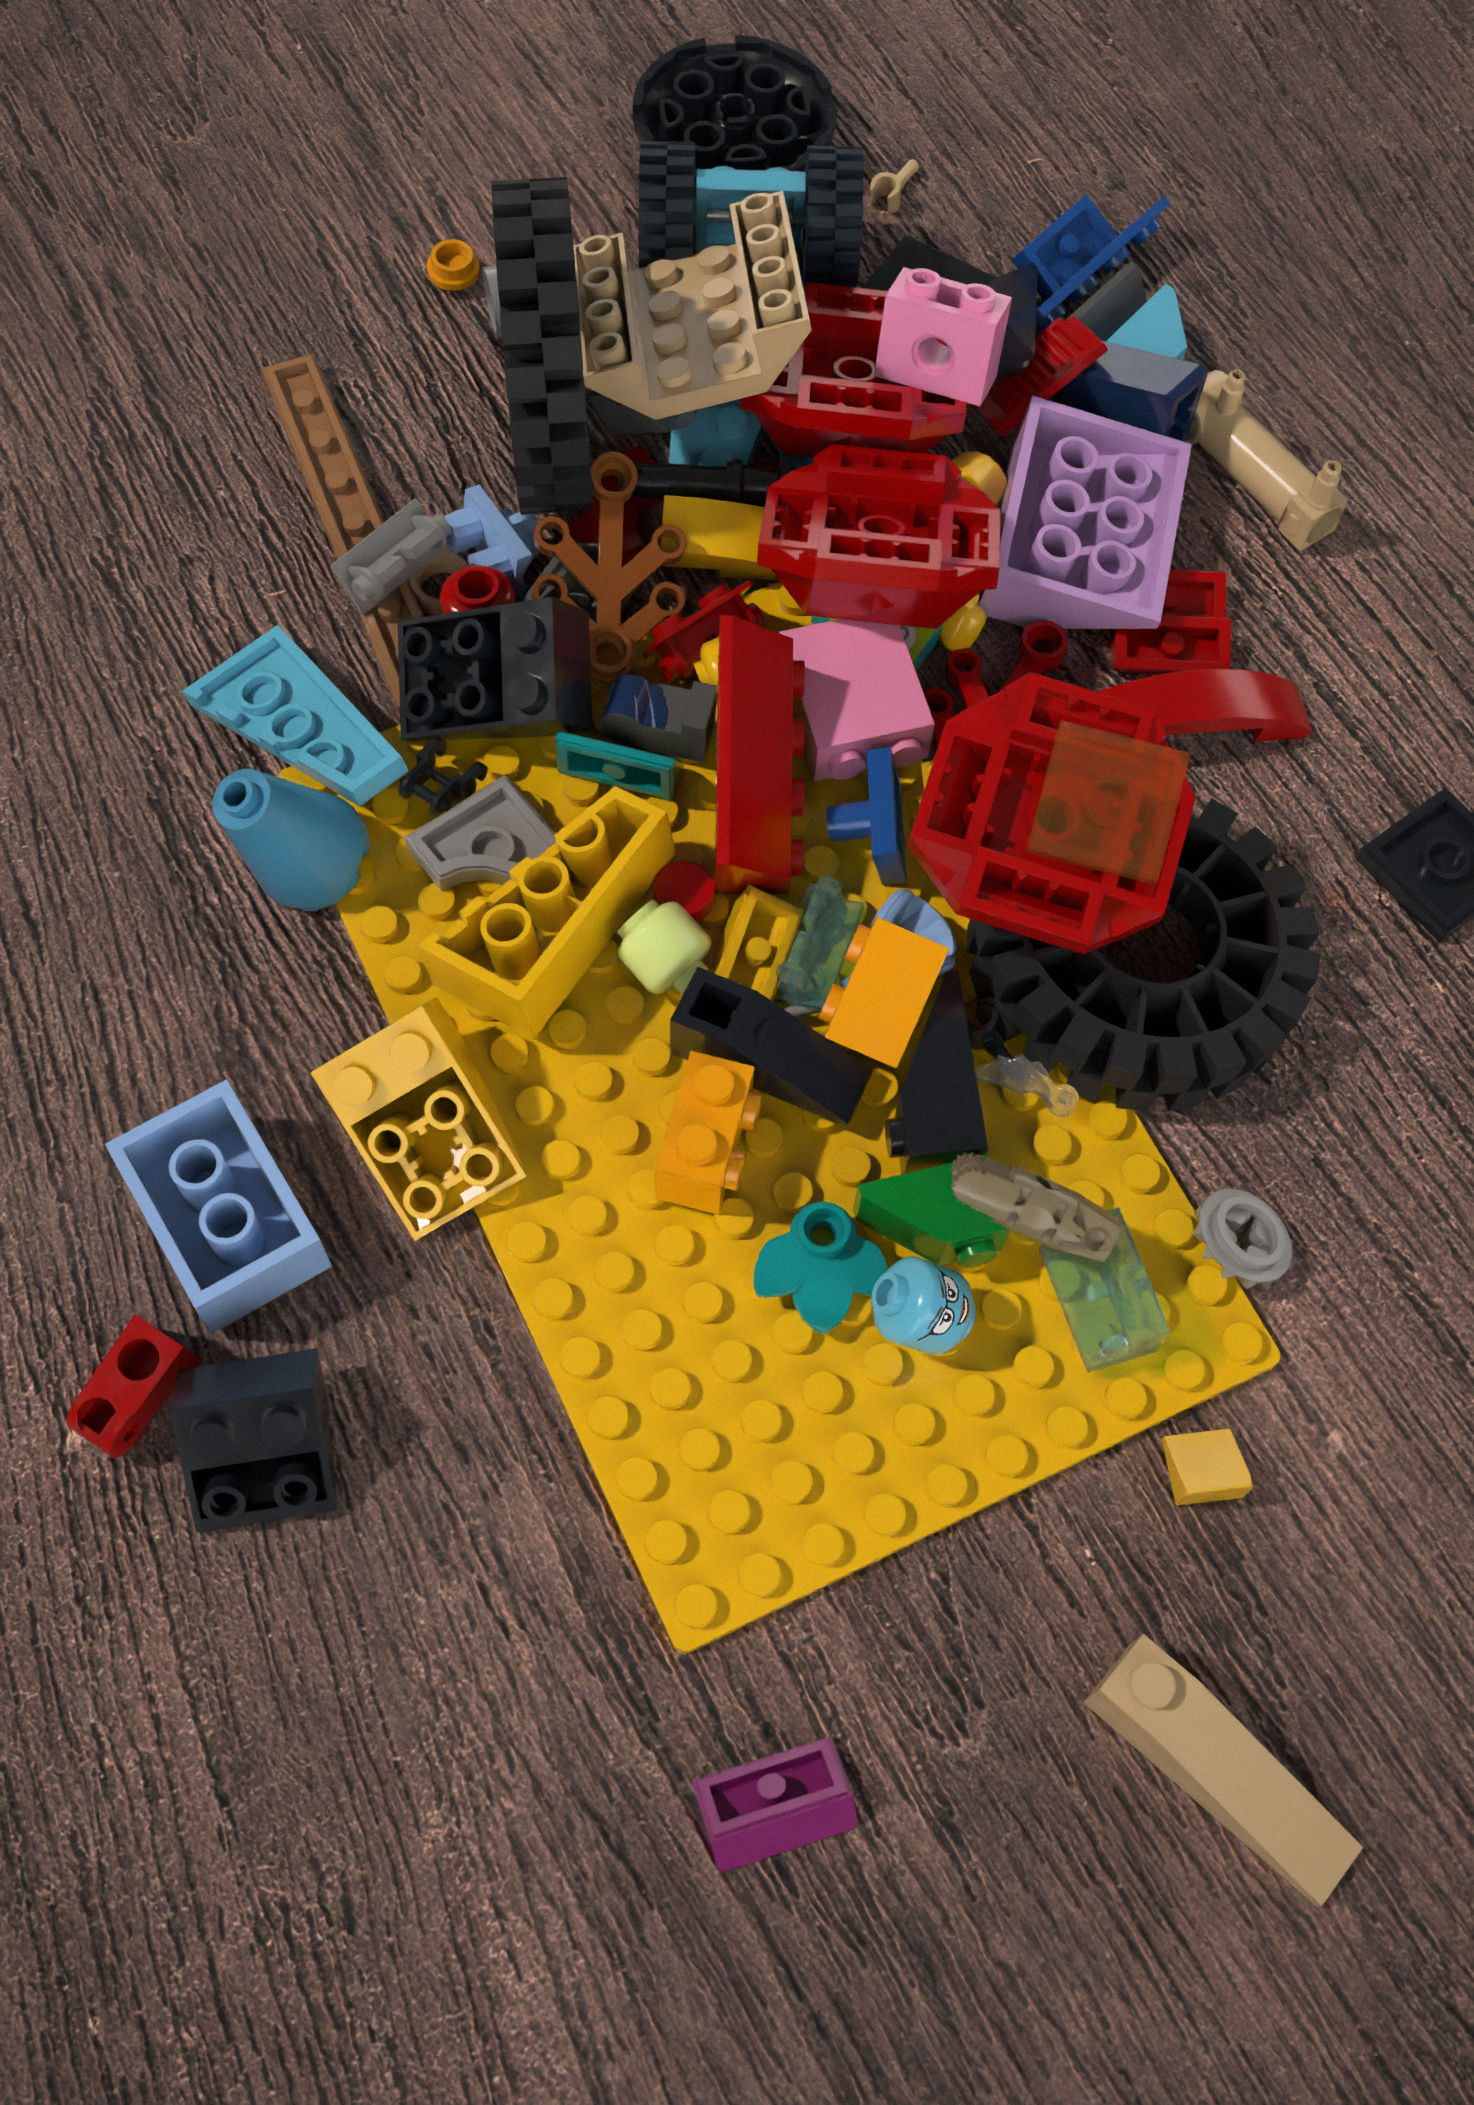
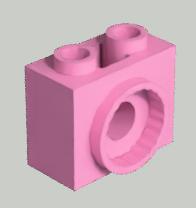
[874,267,1012,406]

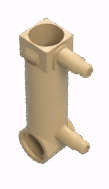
[1186,370,1348,552]

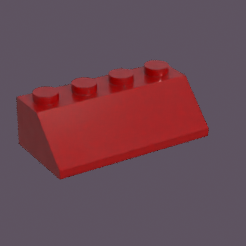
[715,615,805,895]

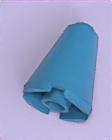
[212,769,370,911]

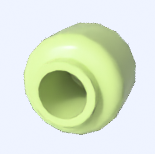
[617,899,711,994]

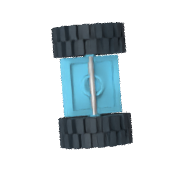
[638,141,864,288]

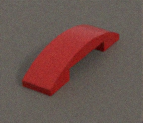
[1096,669,1312,742]

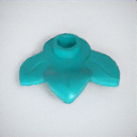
[753,1202,888,1334]

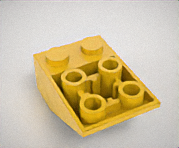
[310,997,528,1241]

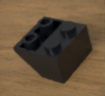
[169,1348,338,1533]

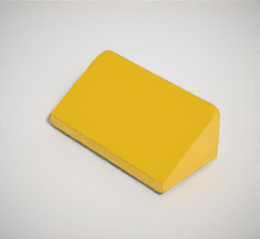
[709,884,805,1001]

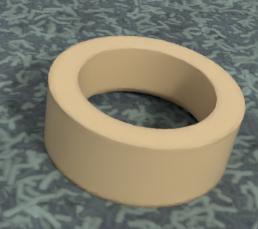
[409,552,467,615]

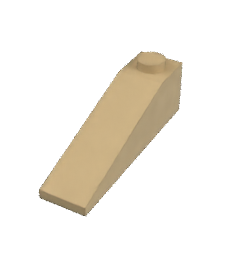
[1083,1633,1364,1907]

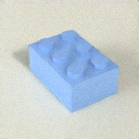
[105,1079,332,1334]

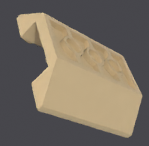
[574,191,812,420]

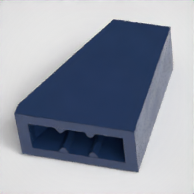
[1052,341,1209,442]

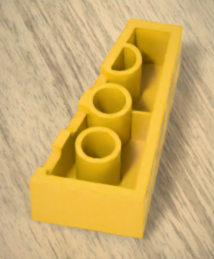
[416,786,676,1040]

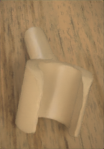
[870,159,919,213]

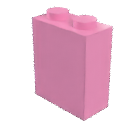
[779,619,935,782]

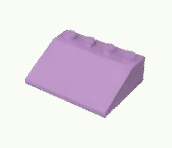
[978,395,1192,629]

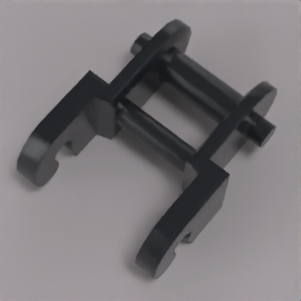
[399,737,488,818]

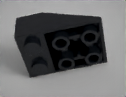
[397,597,593,741]

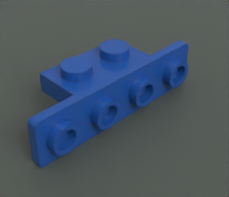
[1012,194,1171,332]

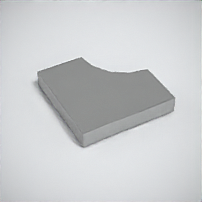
[404,775,556,891]

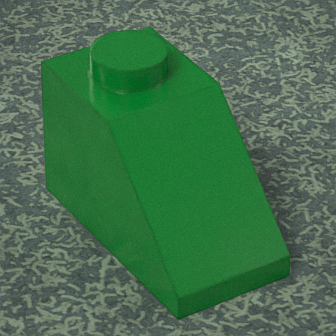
[853,1154,1010,1268]

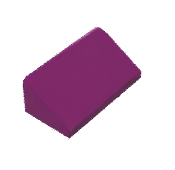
[692,1736,858,1872]

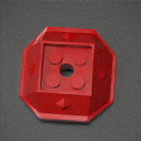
[739,282,966,458]
[757,444,1000,629]
[907,672,1196,954]

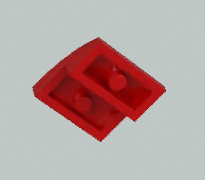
[1110,569,1231,674]

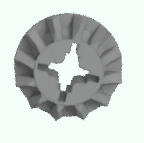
[1192,1188,1292,1289]

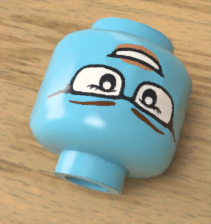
[871,1256,976,1355]

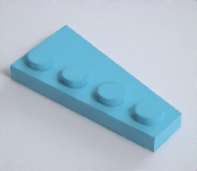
[182,625,409,806]

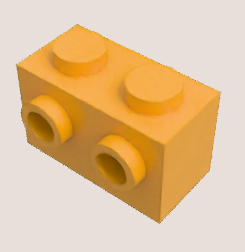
[818,917,950,1069]
[655,1051,763,1215]

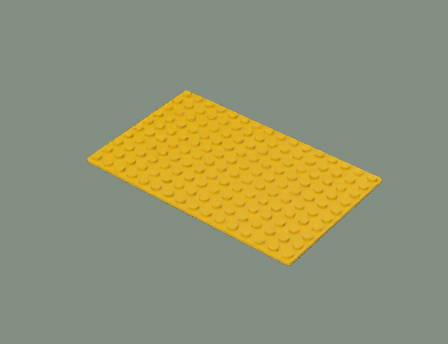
[278,582,1280,1653]

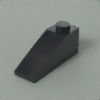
[885,970,988,1174]

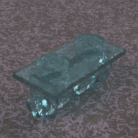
[773,877,864,1010]

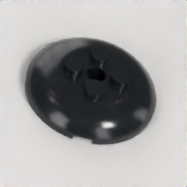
[633,35,837,188]

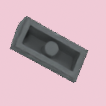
[1066,262,1147,341]

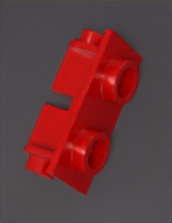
[642,580,764,682]

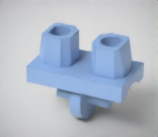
[443,484,542,598]

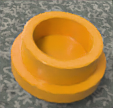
[427,239,480,291]

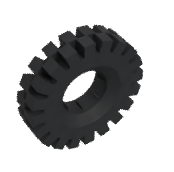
[491,177,592,515]
[966,798,1321,1112]

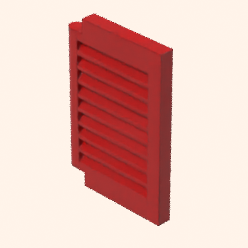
[972,315,1108,438]

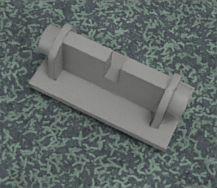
[330,499,451,615]

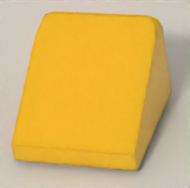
[1162,1429,1253,1506]

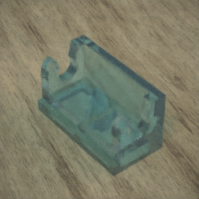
[1039,1207,1170,1373]

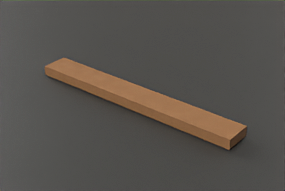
[261,354,424,716]

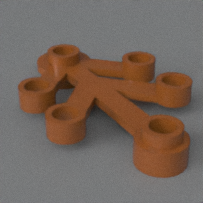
[531,452,687,684]

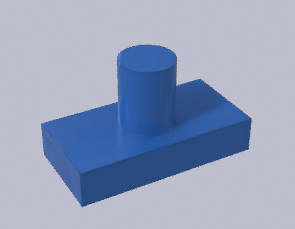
[826,747,907,886]

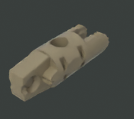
[951,1152,1122,1262]

